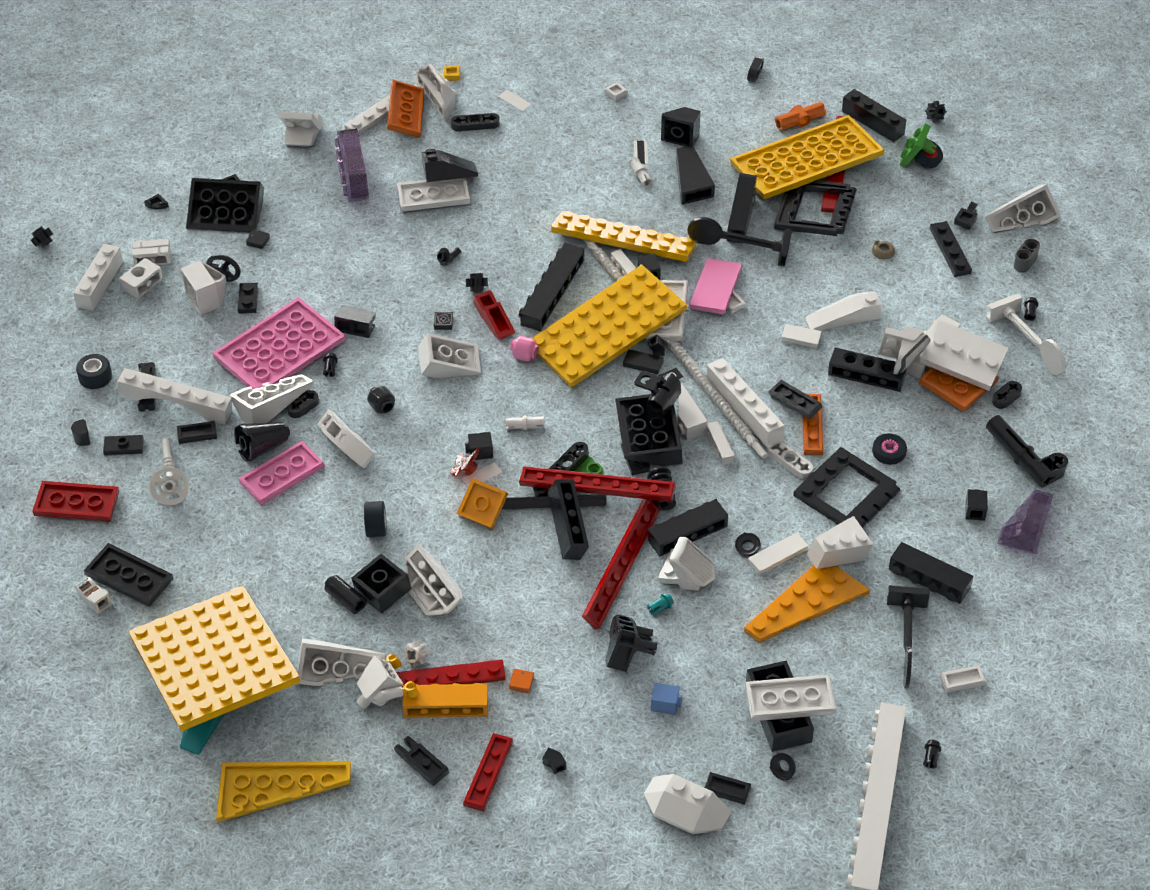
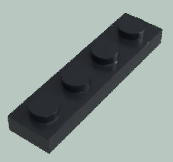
[930,221,972,277]

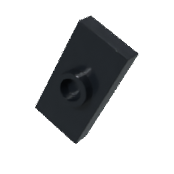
[103,435,144,455]

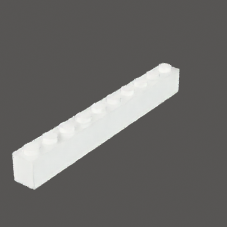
[846,702,906,890]

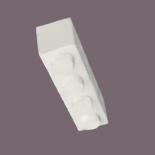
[610,249,636,276]
[707,421,735,465]

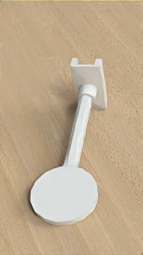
[986,293,1065,375]

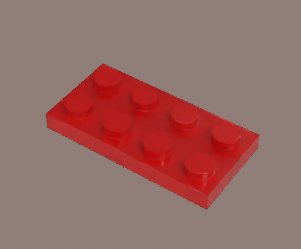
[32,481,120,522]

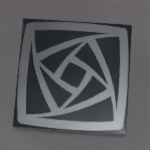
[434,312,453,330]

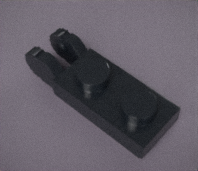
[394,736,449,786]

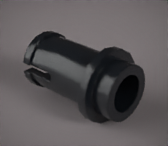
[1024,297,1039,321]
[323,353,338,377]
[923,740,942,769]

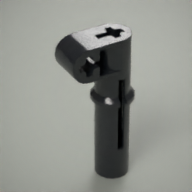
[986,415,1068,488]

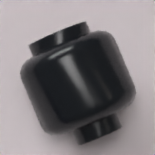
[367,386,395,413]

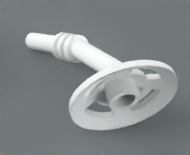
[149,438,189,505]

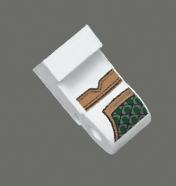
[75,577,112,615]

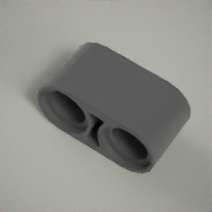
[1013,239,1040,272]

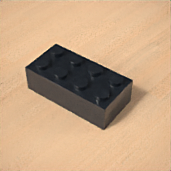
[746,660,814,752]

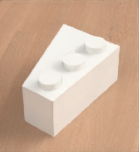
[807,516,873,569]

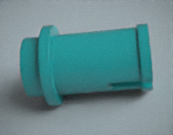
[647,593,674,616]

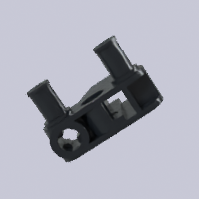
[605,615,657,672]

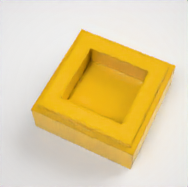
[443,66,460,81]

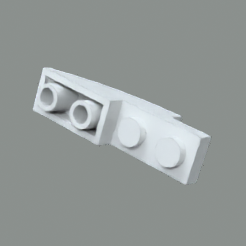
[318,409,376,469]

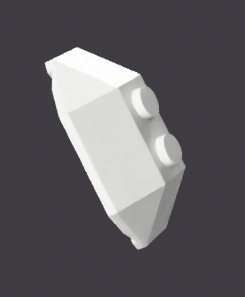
[416,64,457,121]
[404,544,462,616]
[644,774,731,834]

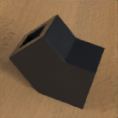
[648,335,665,356]
[542,747,567,774]

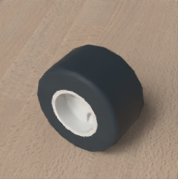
[76,354,112,389]
[364,501,387,537]

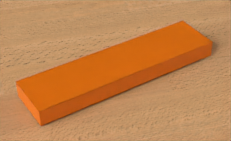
[802,394,823,455]

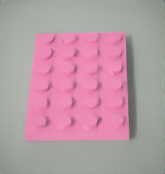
[213,297,346,389]

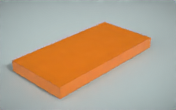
[387,80,424,138]

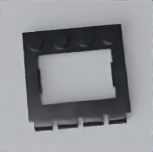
[774,181,857,236]
[793,447,900,528]

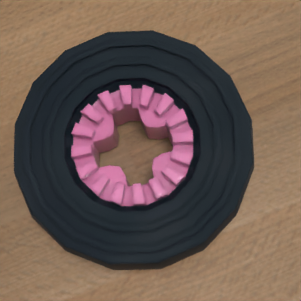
[872,433,907,465]

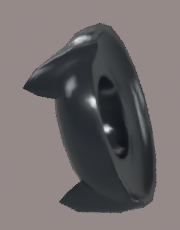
[735,532,761,557]
[769,753,796,780]

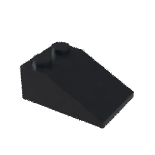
[422,149,478,182]

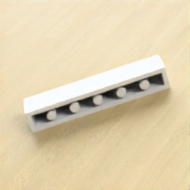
[707,358,785,448]

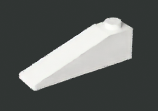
[985,185,1061,232]
[805,291,882,330]
[230,374,313,424]

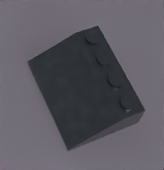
[186,178,264,232]
[615,394,683,466]

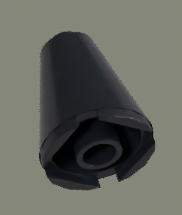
[234,422,290,462]

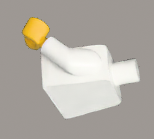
[356,654,419,709]

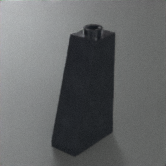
[676,145,715,205]
[727,173,757,243]

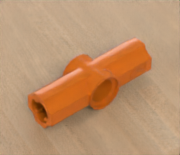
[775,102,826,130]

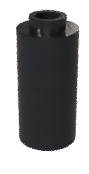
[324,575,367,614]

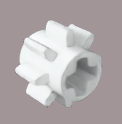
[403,640,430,667]

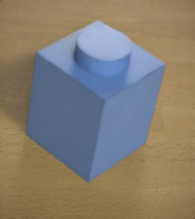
[651,683,683,715]

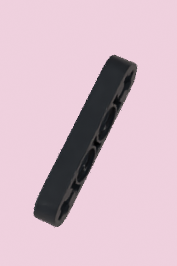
[533,442,589,497]

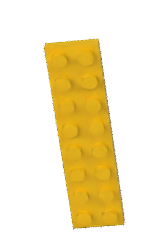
[551,211,697,262]

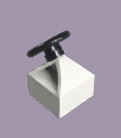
[180,254,241,316]

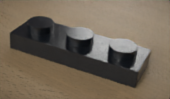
[768,379,822,420]

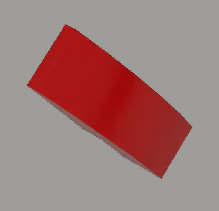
[473,290,515,340]

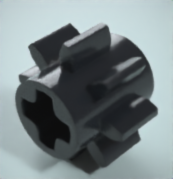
[925,101,947,122]
[31,226,53,248]
[466,273,488,292]

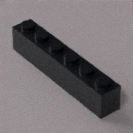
[518,242,584,331]

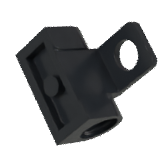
[634,371,681,419]

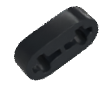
[747,56,764,82]
[992,381,1022,409]
[287,390,319,418]

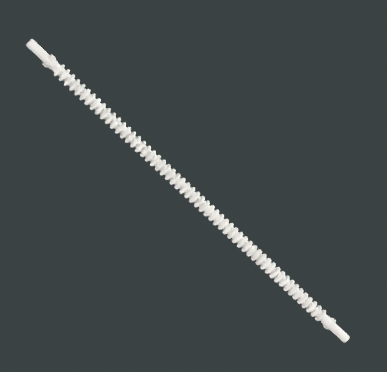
[583,239,768,459]

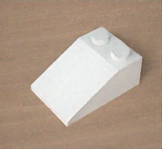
[418,333,481,379]

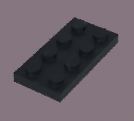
[84,543,174,607]

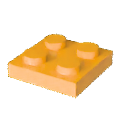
[456,478,509,529]

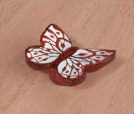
[450,447,481,476]

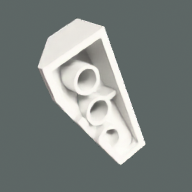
[297,638,385,686]

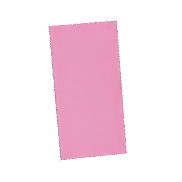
[689,258,742,315]
[239,441,325,505]

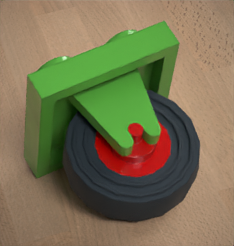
[899,123,943,168]

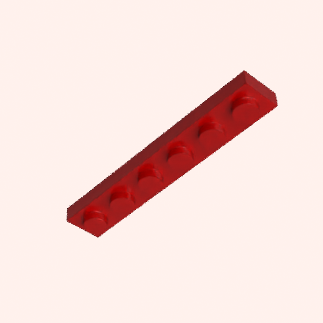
[396,659,506,688]

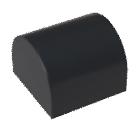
[71,419,90,446]

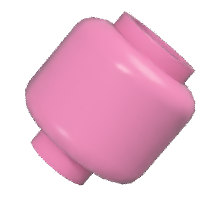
[510,336,539,362]

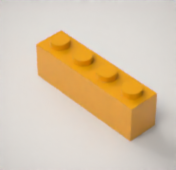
[402,683,488,718]

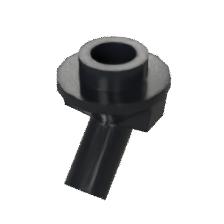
[437,247,462,265]

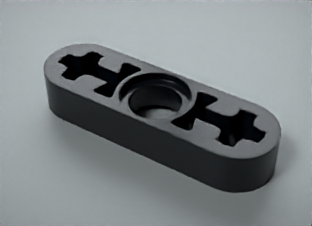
[451,113,500,131]

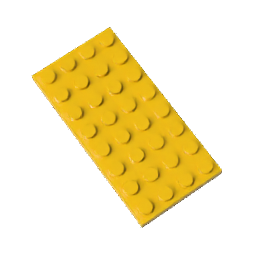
[730,115,884,200]
[531,264,688,388]

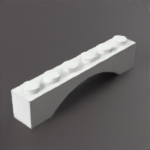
[117,368,232,425]

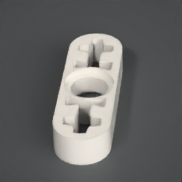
[767,442,813,479]

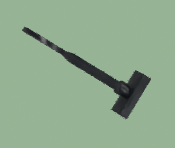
[687,217,792,266]
[887,585,930,689]

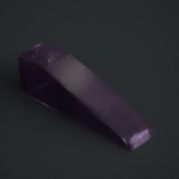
[997,489,1054,554]

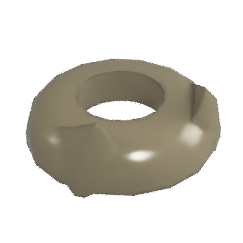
[872,241,895,259]

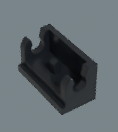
[334,305,376,338]

